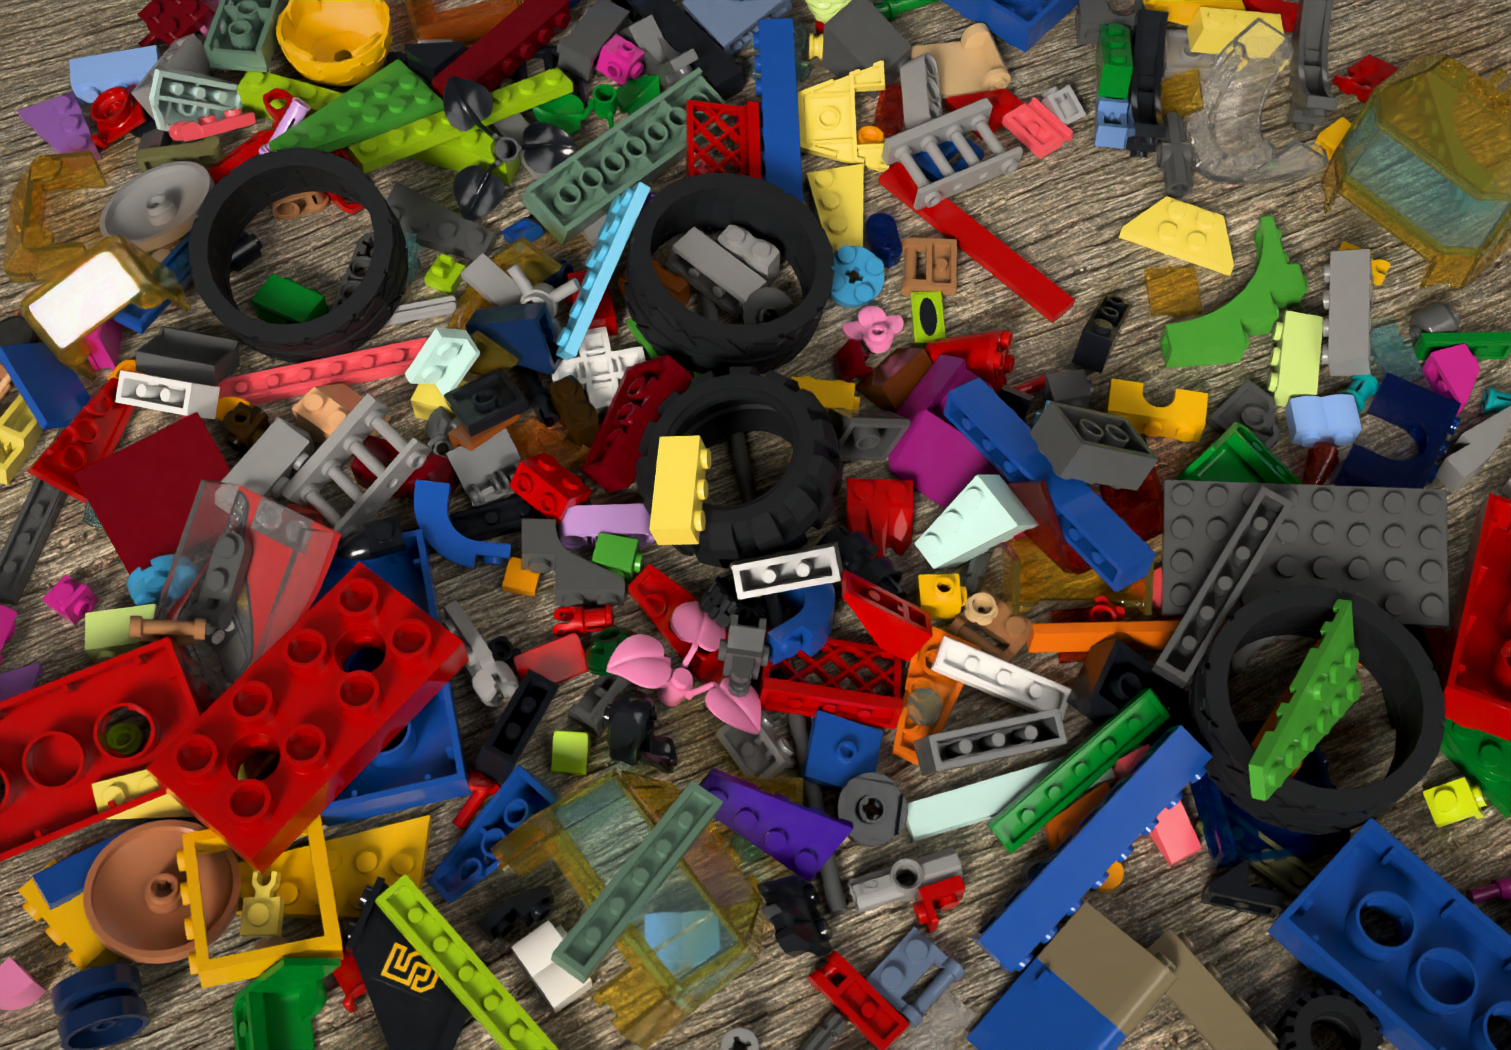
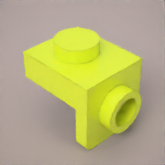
[1423,777,1487,828]

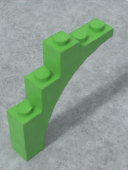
[1160,216,1308,368]

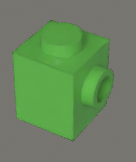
[591,533,645,584]

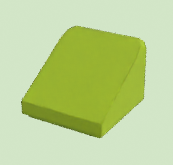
[551,730,591,776]

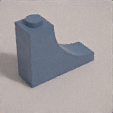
[682,0,793,58]

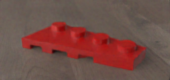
[26,377,135,504]
[627,563,728,692]

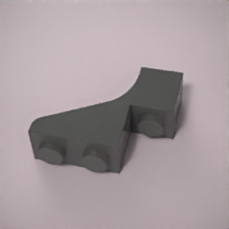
[522,519,625,607]

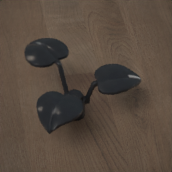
[443,76,577,219]

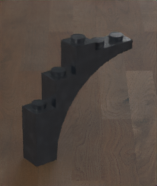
[1123,9,1168,158]

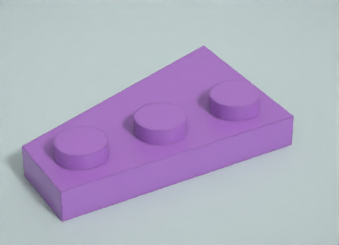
[17,92,101,169]

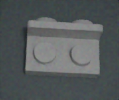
[715,709,797,789]

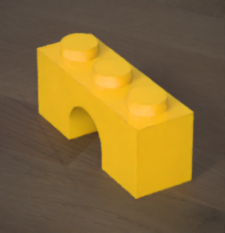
[1104,378,1208,443]

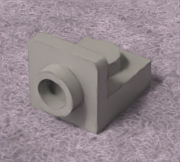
[1041,85,1086,126]

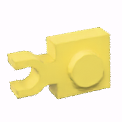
[240,871,285,938]

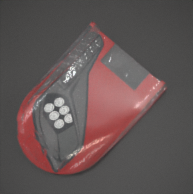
[153,480,341,708]

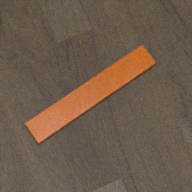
[1027,619,1228,653]

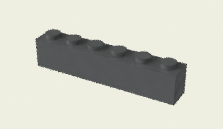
[1151,486,1294,688]

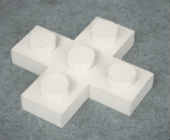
[551,326,646,415]

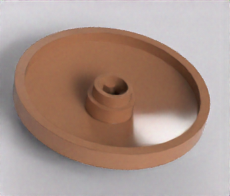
[83,820,242,964]

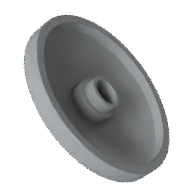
[99,161,215,254]

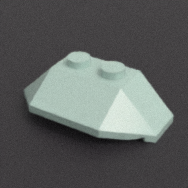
[149,65,243,131]

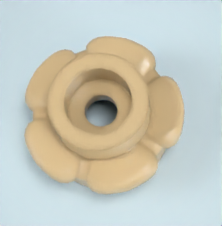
[965,593,998,626]

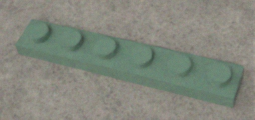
[551,781,723,984]

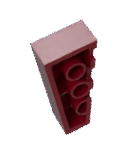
[581,354,694,493]

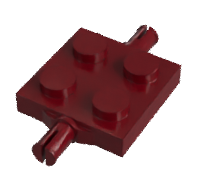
[137,0,215,47]

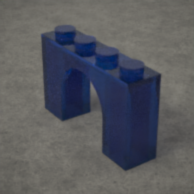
[1333,372,1461,489]

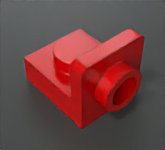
[913,875,966,933]

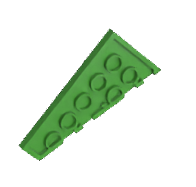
[269,59,443,153]
[1248,599,1361,801]

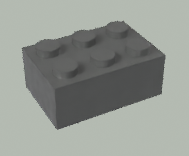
[1030,401,1159,491]

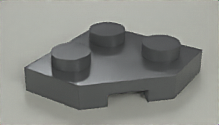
[1206,379,1280,450]

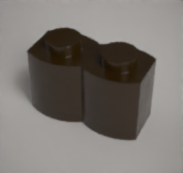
[550,375,600,452]

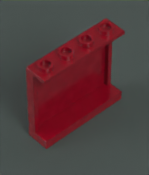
[73,412,258,575]

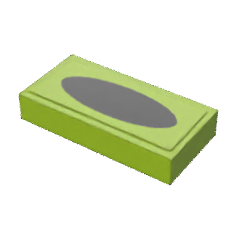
[910,291,946,349]

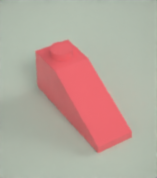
[1113,744,1202,866]

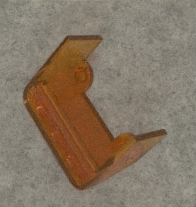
[403,0,523,46]

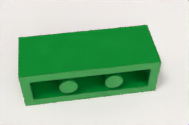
[1095,23,1133,99]

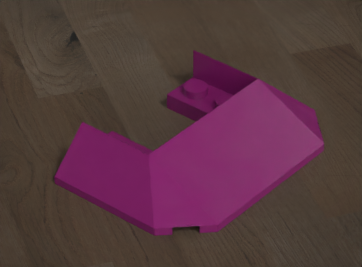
[888,354,1085,544]

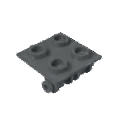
[445,428,522,508]

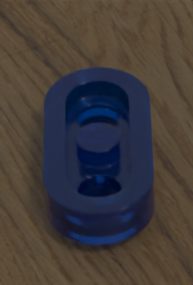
[865,213,902,268]

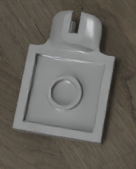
[442,600,519,707]

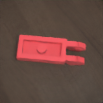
[168,108,256,141]

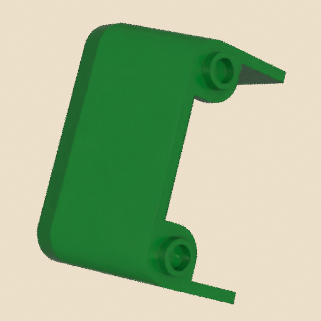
[232,958,341,1050]

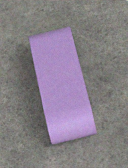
[558,504,655,549]

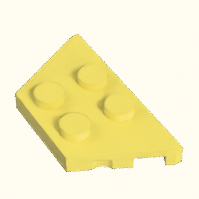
[1119,196,1234,276]

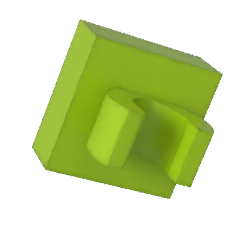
[424,253,466,295]

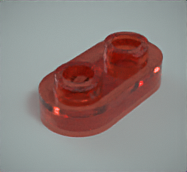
[874,84,904,136]

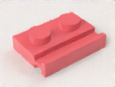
[1002,97,1073,159]

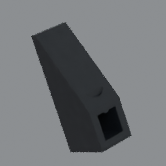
[1072,294,1132,373]

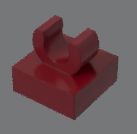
[833,339,873,383]

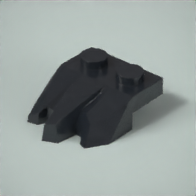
[757,876,833,957]

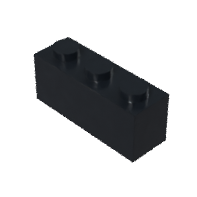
[472,669,559,785]

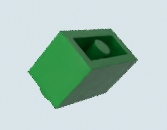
[251,274,329,324]

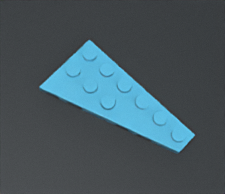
[556,182,651,361]

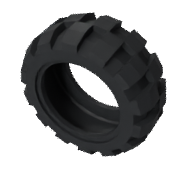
[635,366,844,568]

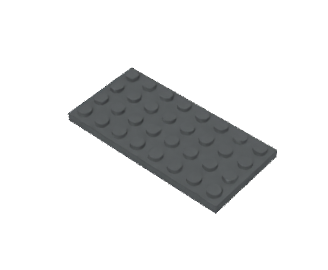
[1161,480,1449,628]

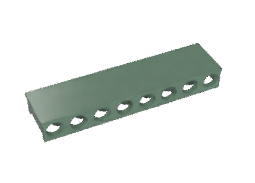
[204,0,289,72]
[521,68,735,246]

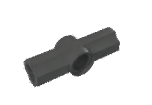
[1157,112,1193,198]

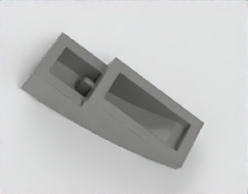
[1435,406,1511,494]

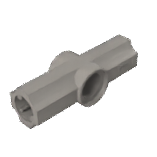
[848,847,964,913]

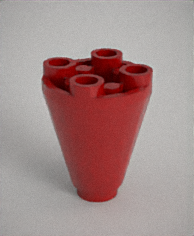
[925,329,1015,394]

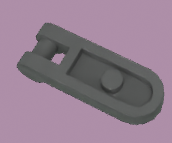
[190,532,252,630]

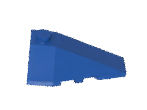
[427,765,564,904]

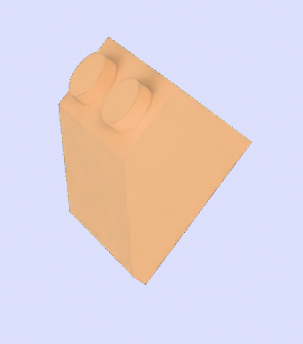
[291,383,391,462]

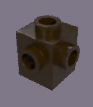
[220,402,270,454]

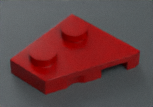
[945,88,1024,140]

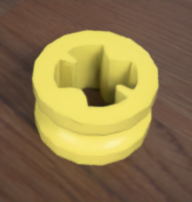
[809,33,823,60]

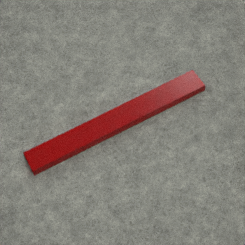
[878,162,1075,323]

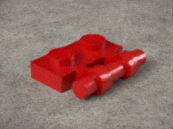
[1333,54,1412,106]

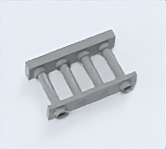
[881,98,1023,211]
[281,393,432,546]

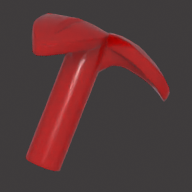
[452,769,501,830]

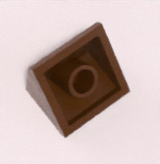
[855,348,933,413]

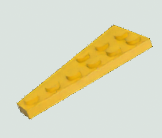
[235,815,432,921]

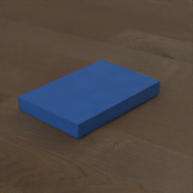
[0,341,91,430]

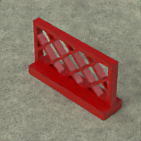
[685,100,761,179]
[759,628,903,730]

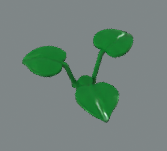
[532,75,661,135]

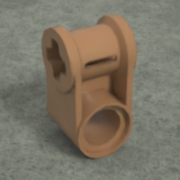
[271,191,330,220]

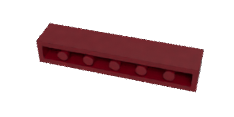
[432,0,571,100]

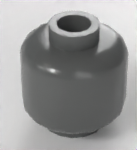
[1409,302,1460,343]

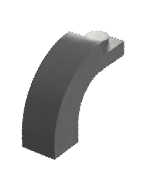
[619,14,699,87]

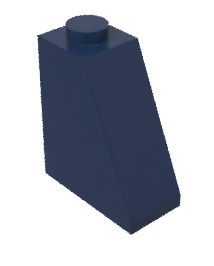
[465,302,563,374]

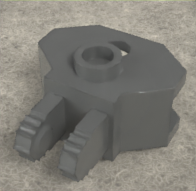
[717,614,770,698]

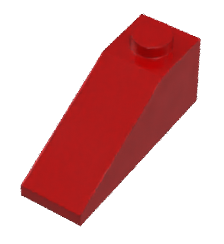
[841,569,933,662]

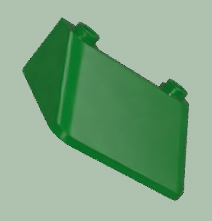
[1175,422,1303,485]

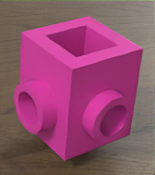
[596,34,645,87]

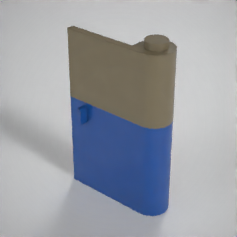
[966,901,1177,1050]

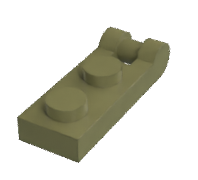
[136,135,226,173]

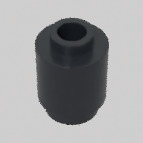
[230,231,263,274]

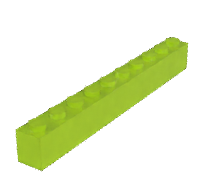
[237,71,521,186]

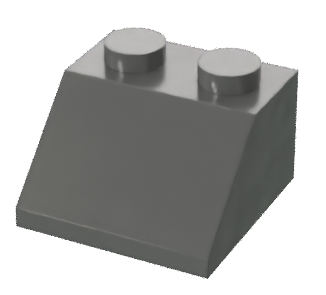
[827,408,911,461]

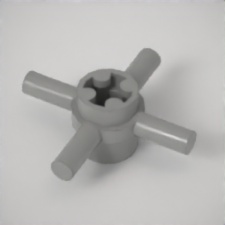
[506,263,581,337]

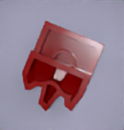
[846,478,913,559]

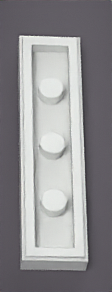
[931,636,1072,721]

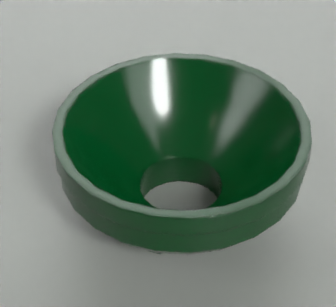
[584,625,638,676]

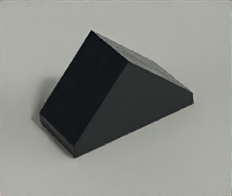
[405,41,465,85]

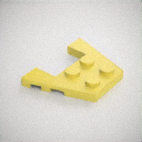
[798,61,889,172]

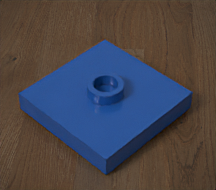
[801,710,883,791]

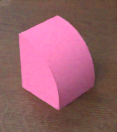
[0,957,46,1010]

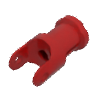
[553,604,614,637]

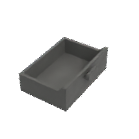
[135,326,240,386]

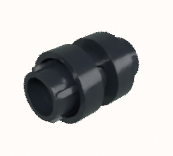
[816,525,907,603]

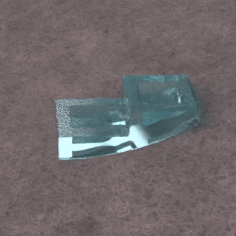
[1369,323,1424,385]

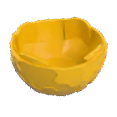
[276,0,393,87]

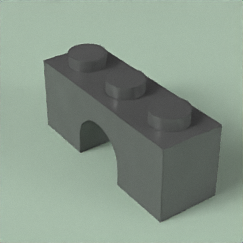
[1075,0,1146,45]

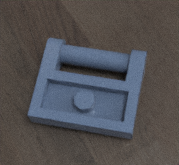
[866,927,965,1029]

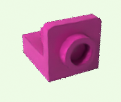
[42,575,99,626]

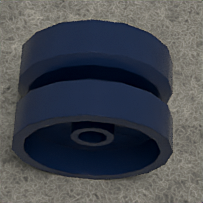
[51,963,150,1050]

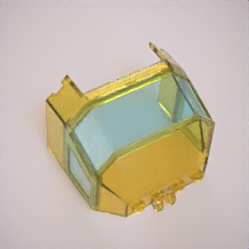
[1321,54,1511,289]
[490,768,766,1050]

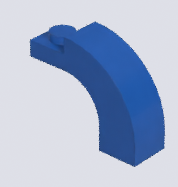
[414,480,512,570]
[766,583,835,665]

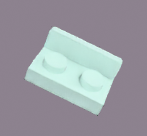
[405,328,480,397]

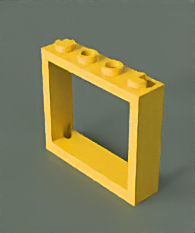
[176,815,344,988]

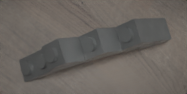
[1287,0,1339,131]

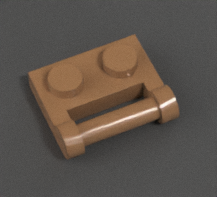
[901,237,957,297]
[947,588,1034,663]
[129,616,206,646]

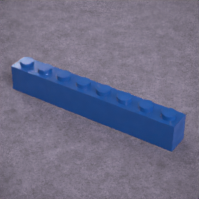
[753,18,803,203]
[943,377,1156,592]
[972,725,1213,973]

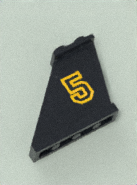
[342,876,489,1050]

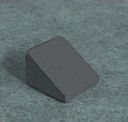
[138,128,172,150]

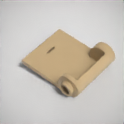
[911,23,1011,99]

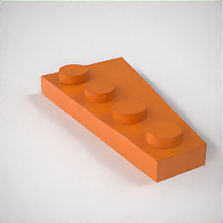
[892,626,981,766]

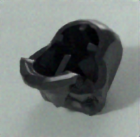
[603,689,677,774]

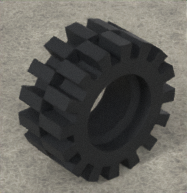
[700,577,767,631]

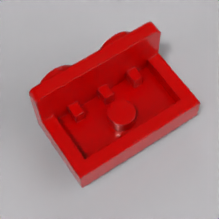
[510,452,592,524]

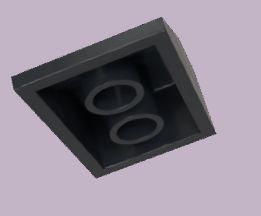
[1066,638,1188,747]

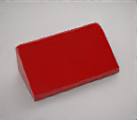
[512,632,589,684]

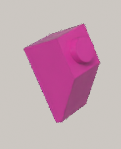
[1421,343,1480,421]

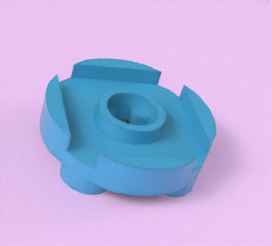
[829,245,885,309]
[126,554,197,607]

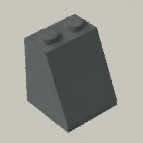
[822,0,912,99]

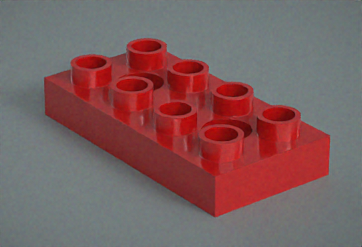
[1439,493,1511,741]
[146,562,469,874]
[0,636,204,862]

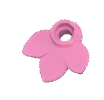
[842,305,904,353]

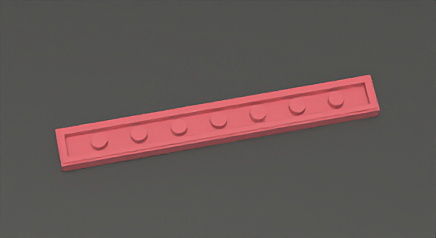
[179,337,428,419]

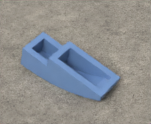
[1094,84,1129,149]

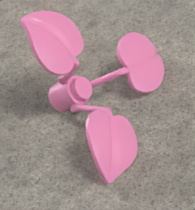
[606,601,761,735]

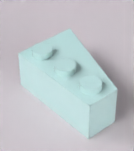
[914,475,1039,569]

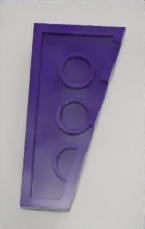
[699,768,854,882]

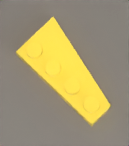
[806,163,864,253]
[92,762,248,819]

